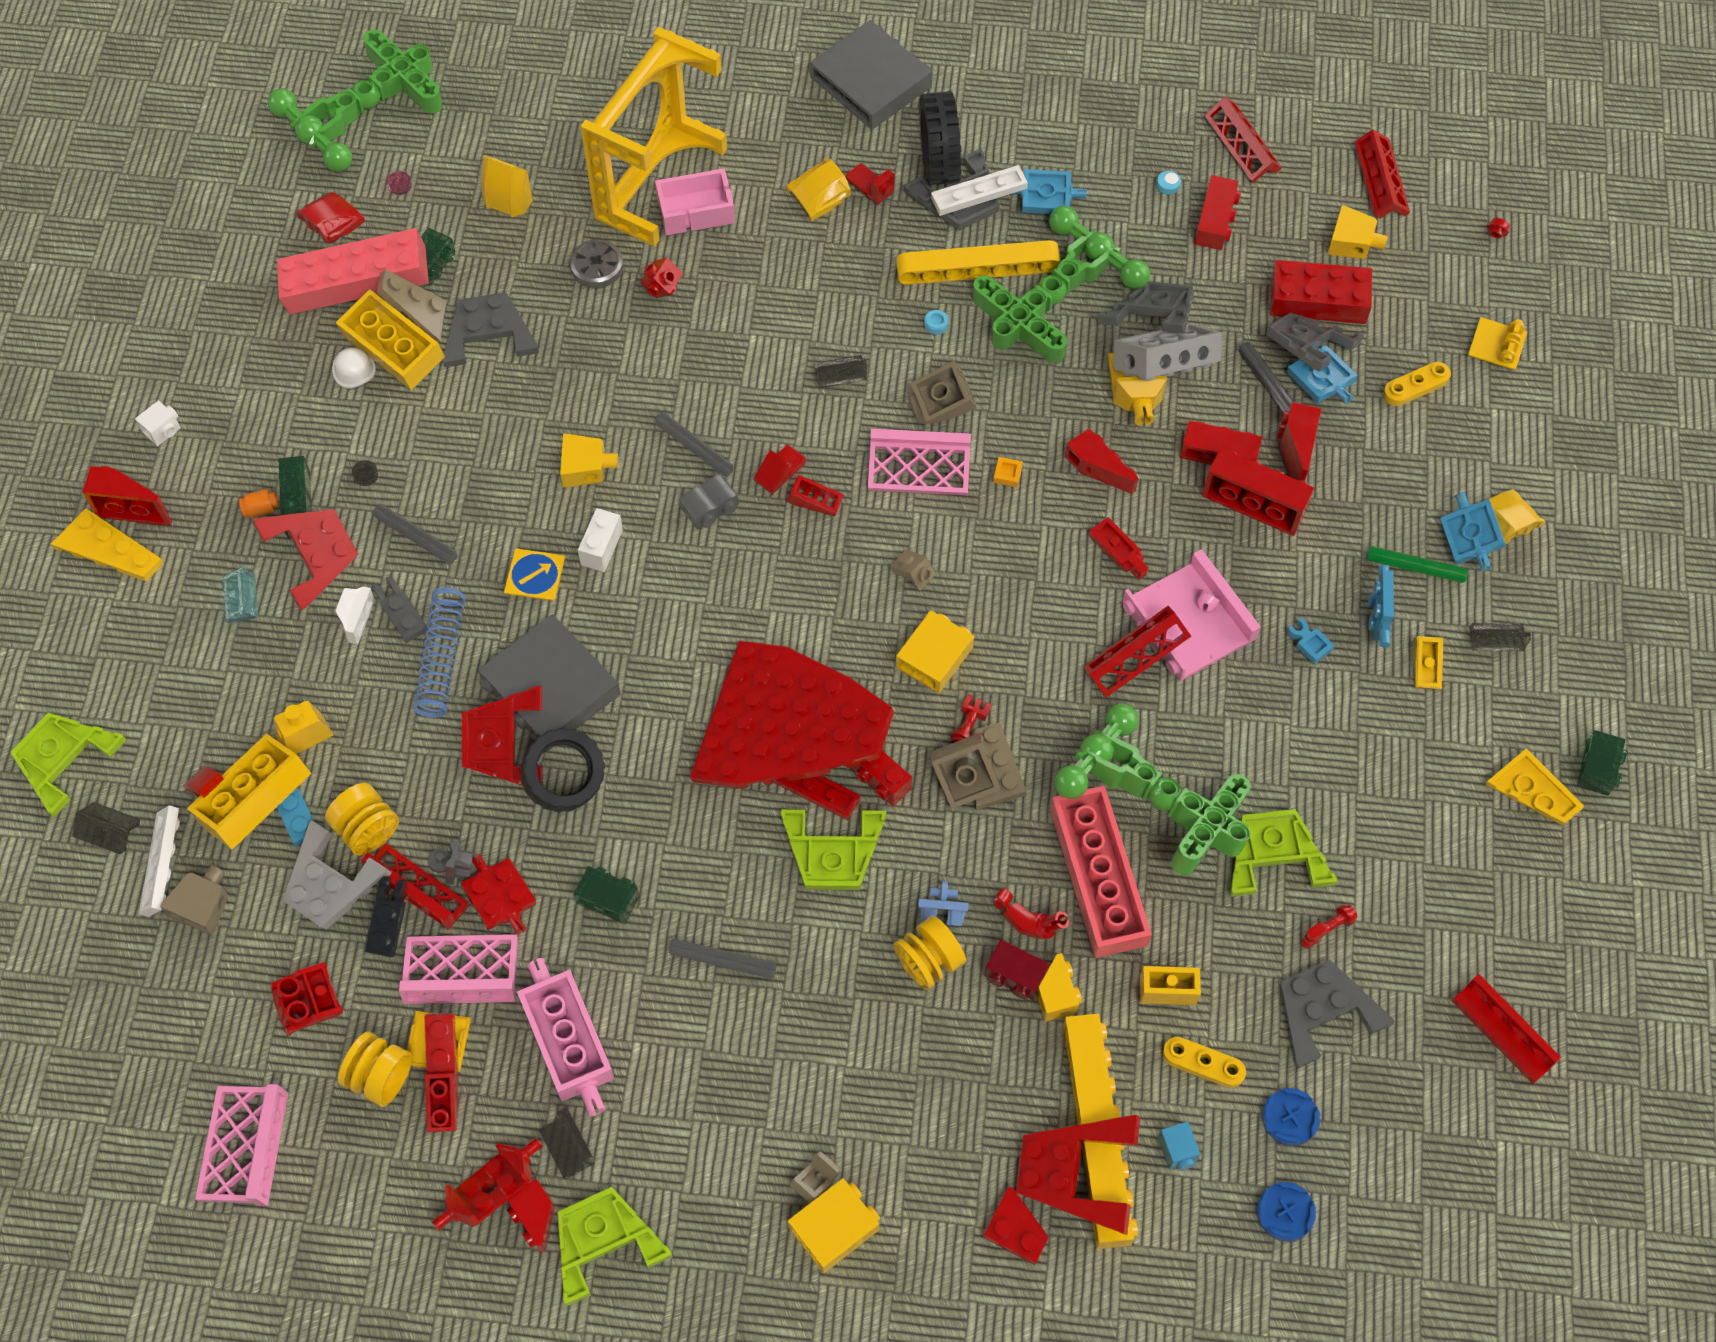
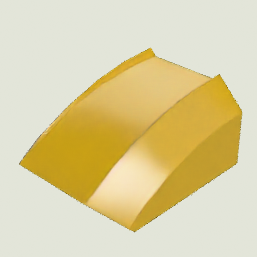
[481,155,533,218]

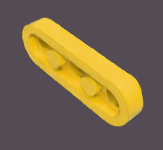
[1383,362,1451,406]
[1163,1037,1246,1088]

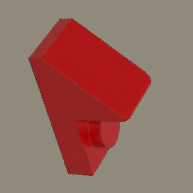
[754,444,806,495]

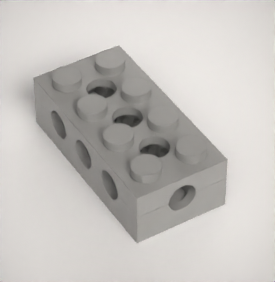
[1114,323,1222,381]

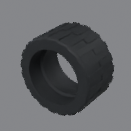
[520,728,605,812]

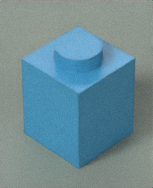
[1158,1122,1200,1171]

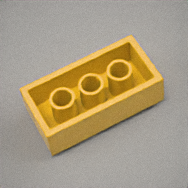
[336,289,445,391]
[187,733,311,850]

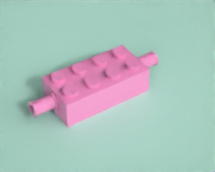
[517,958,614,1117]

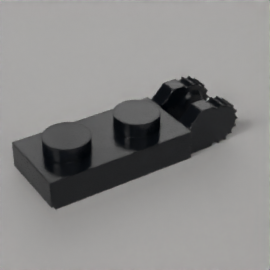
[365,876,407,957]

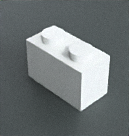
[578,508,623,572]

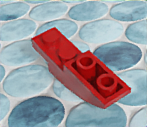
[424,1013,458,1132]

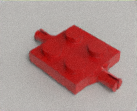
[461,854,536,935]

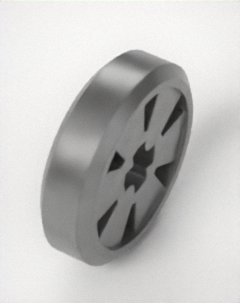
[570,240,623,288]

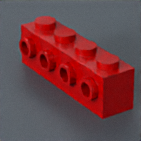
[844,750,912,807]

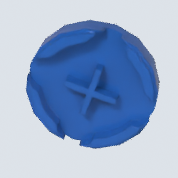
[1262,1088,1320,1146]
[1257,1182,1316,1242]

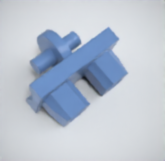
[918,881,969,926]

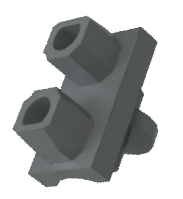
[428,841,473,885]

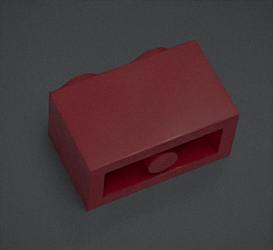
[984,939,1050,1001]

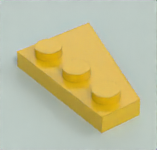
[1486,748,1584,826]

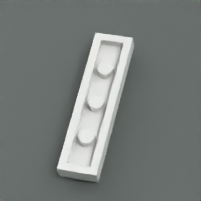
[931,165,1028,216]
[139,805,180,917]

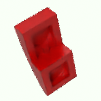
[183,766,224,798]

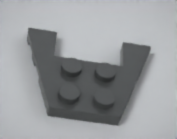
[903,148,1000,230]
[1097,281,1194,334]
[443,292,539,367]
[1266,312,1363,372]
[1279,959,1395,1069]

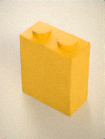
[896,610,974,694]
[788,1178,880,1274]

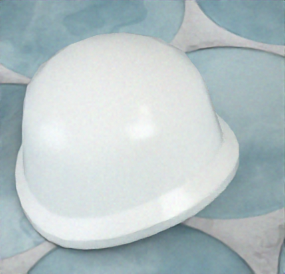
[332,347,376,388]

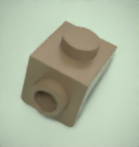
[890,549,935,590]
[790,1151,840,1203]

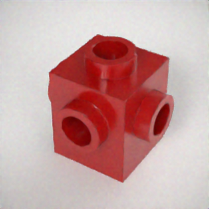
[640,257,683,298]

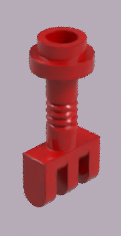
[951,694,993,744]
[1301,904,1358,949]

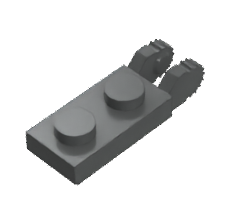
[372,575,428,643]

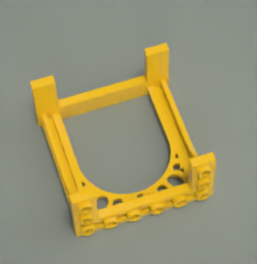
[580,27,727,247]

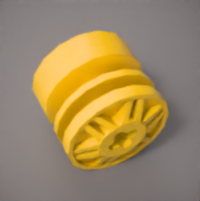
[325,783,399,856]
[893,915,966,991]
[338,1031,413,1107]

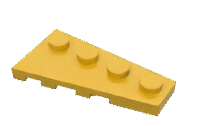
[51,508,164,582]

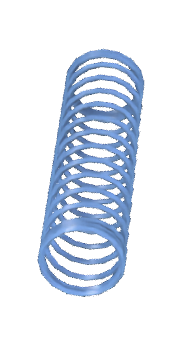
[413,587,466,718]

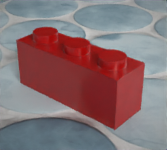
[1194,175,1241,250]
[1180,420,1262,465]

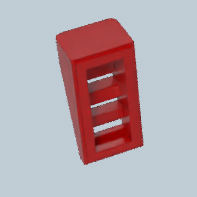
[786,474,844,517]

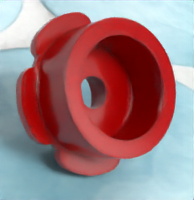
[1487,217,1510,239]

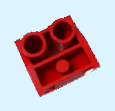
[295,192,365,243]
[270,962,343,1037]

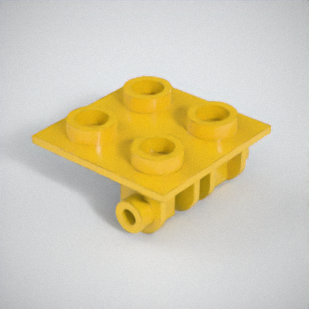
[1468,317,1527,370]

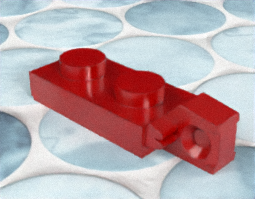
[1088,517,1148,580]

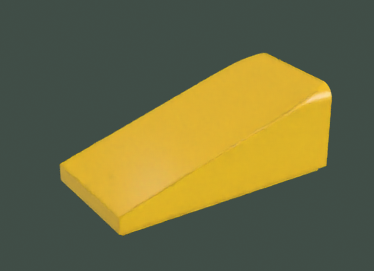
[1413,636,1443,689]

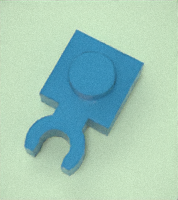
[1287,618,1335,665]

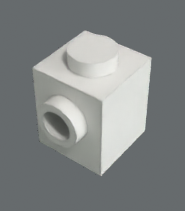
[135,400,180,446]

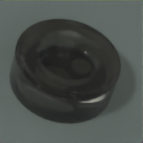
[352,460,378,486]

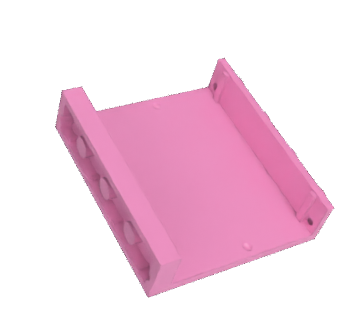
[1122,549,1261,681]

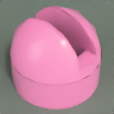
[1198,590,1221,612]

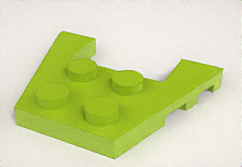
[11,713,126,818]
[781,809,886,890]
[1230,809,1338,897]
[558,1187,672,1307]

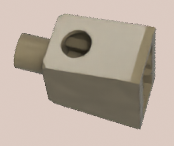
[160,865,228,936]

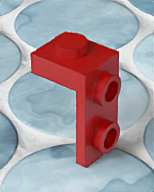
[846,163,895,205]

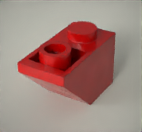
[507,1178,555,1253]

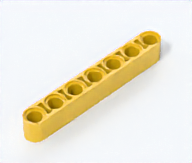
[896,241,1061,285]

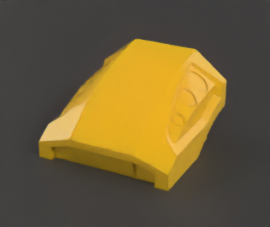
[786,158,851,221]
[1489,489,1545,544]

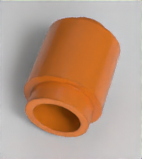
[239,488,279,519]

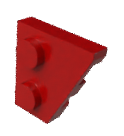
[983,1186,1049,1265]

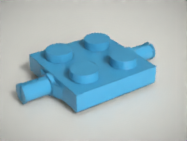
[1012,169,1087,214]
[1287,345,1358,404]
[1440,492,1506,572]
[1368,565,1394,648]

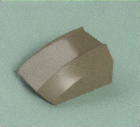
[908,361,977,424]

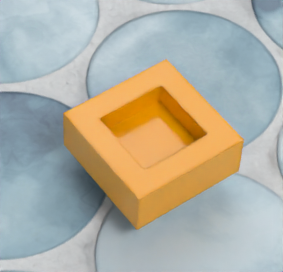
[993,457,1023,488]

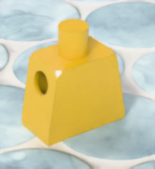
[1328,205,1388,259]
[560,434,619,487]
[274,701,333,754]

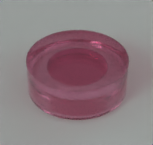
[387,171,412,195]

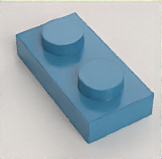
[277,788,314,847]

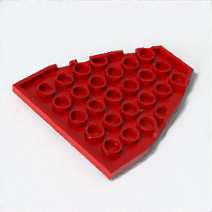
[690,641,894,789]

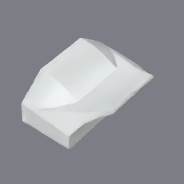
[335,587,375,644]

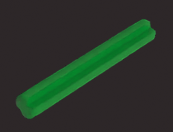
[1366,546,1468,583]

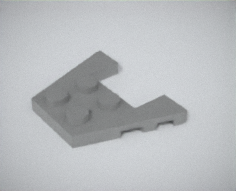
[283,820,392,930]

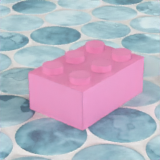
[655,168,735,235]

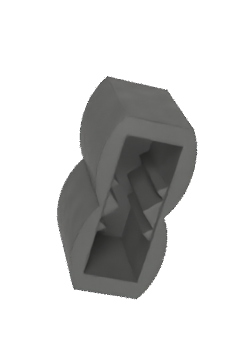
[679,474,739,529]

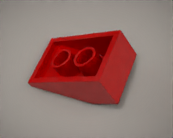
[1277,402,1322,481]
[82,466,172,526]

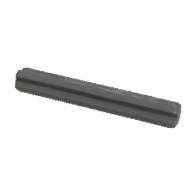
[1239,341,1295,412]
[655,412,734,477]
[373,504,458,564]
[669,938,776,979]

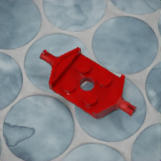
[431,1137,543,1231]

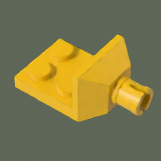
[1107,353,1167,426]

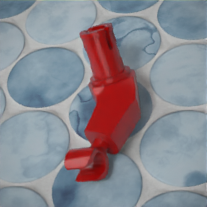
[994,888,1070,939]

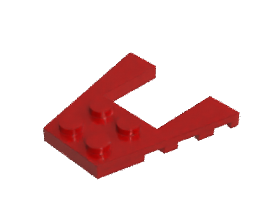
[1016,1115,1140,1235]

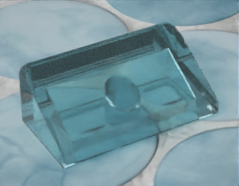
[223,567,258,623]

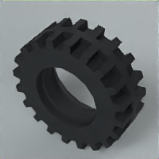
[919,91,962,185]

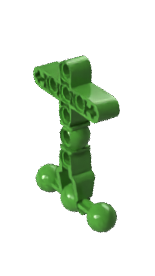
[268,29,443,172]
[973,205,1151,363]
[1054,703,1251,875]

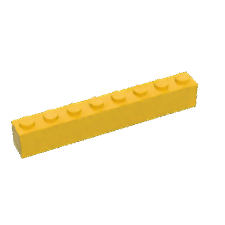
[1063,1014,1138,1250]

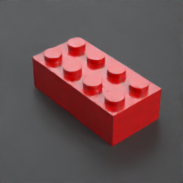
[1270,260,1372,324]
[1202,447,1315,536]

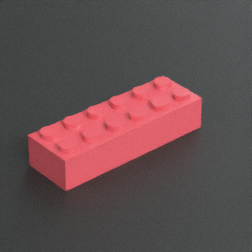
[277,228,429,315]
[1050,786,1152,958]

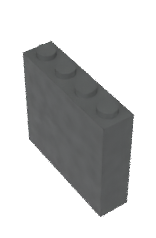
[810,20,933,130]
[478,614,621,752]

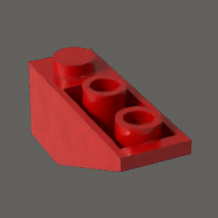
[1065,428,1139,494]

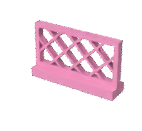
[868,429,971,496]
[399,935,518,1004]
[195,1084,289,1206]

